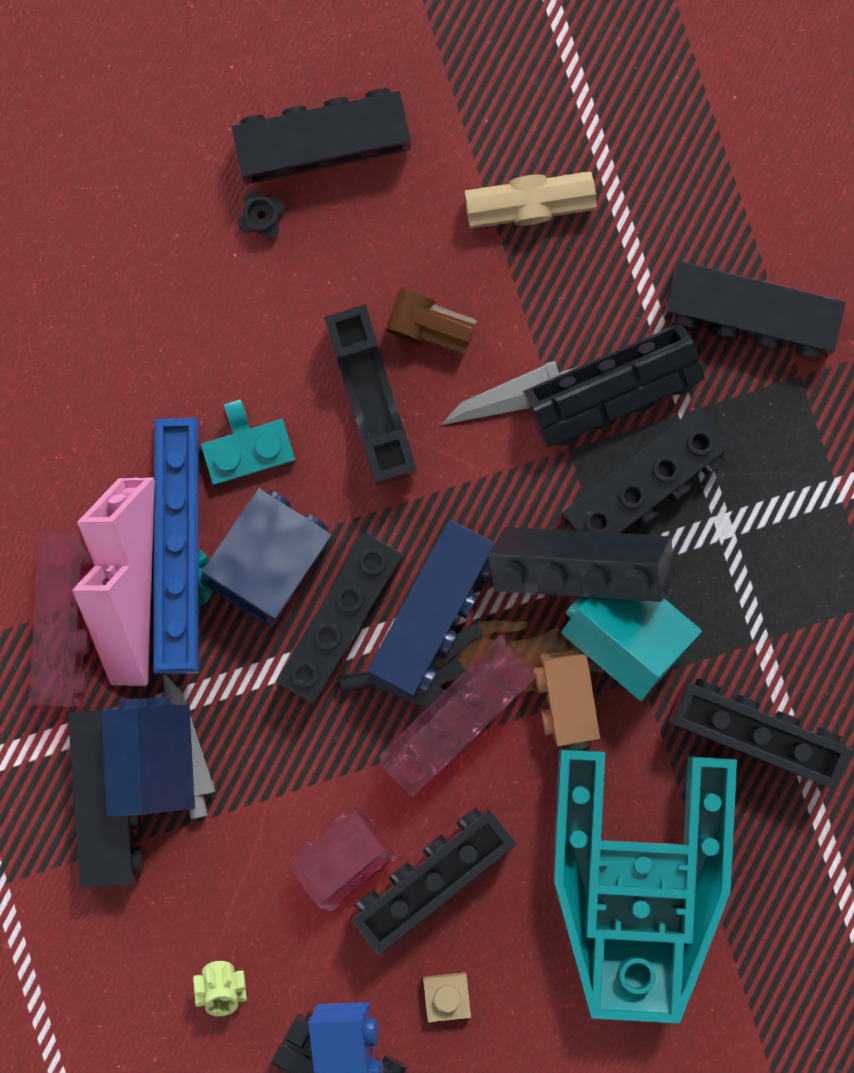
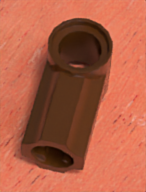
[385,289,477,355]

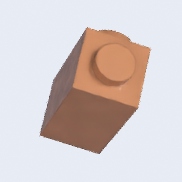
[534,648,600,750]

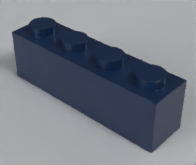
[367,519,495,701]

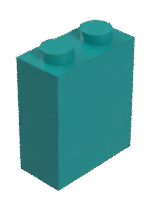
[561,597,702,701]

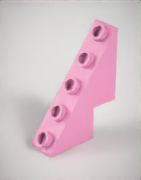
[72,478,155,686]

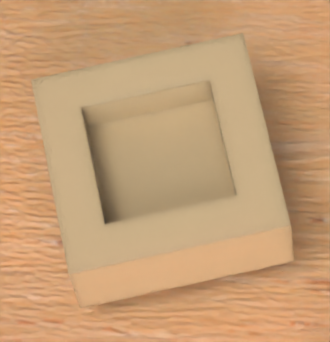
[423,972,471,1022]

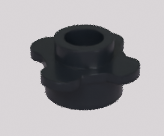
[238,192,285,239]

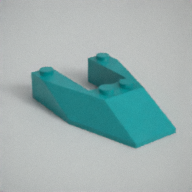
[554,749,737,1024]

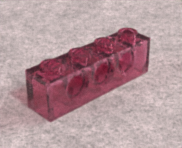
[380,635,537,797]

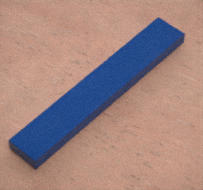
[154,418,199,675]

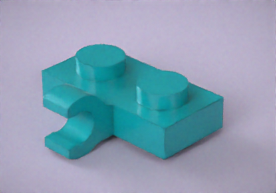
[201,400,296,485]

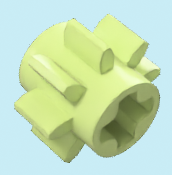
[193,961,247,1016]

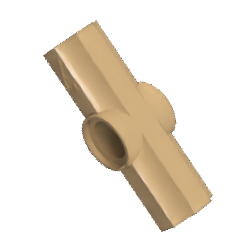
[465,172,597,229]

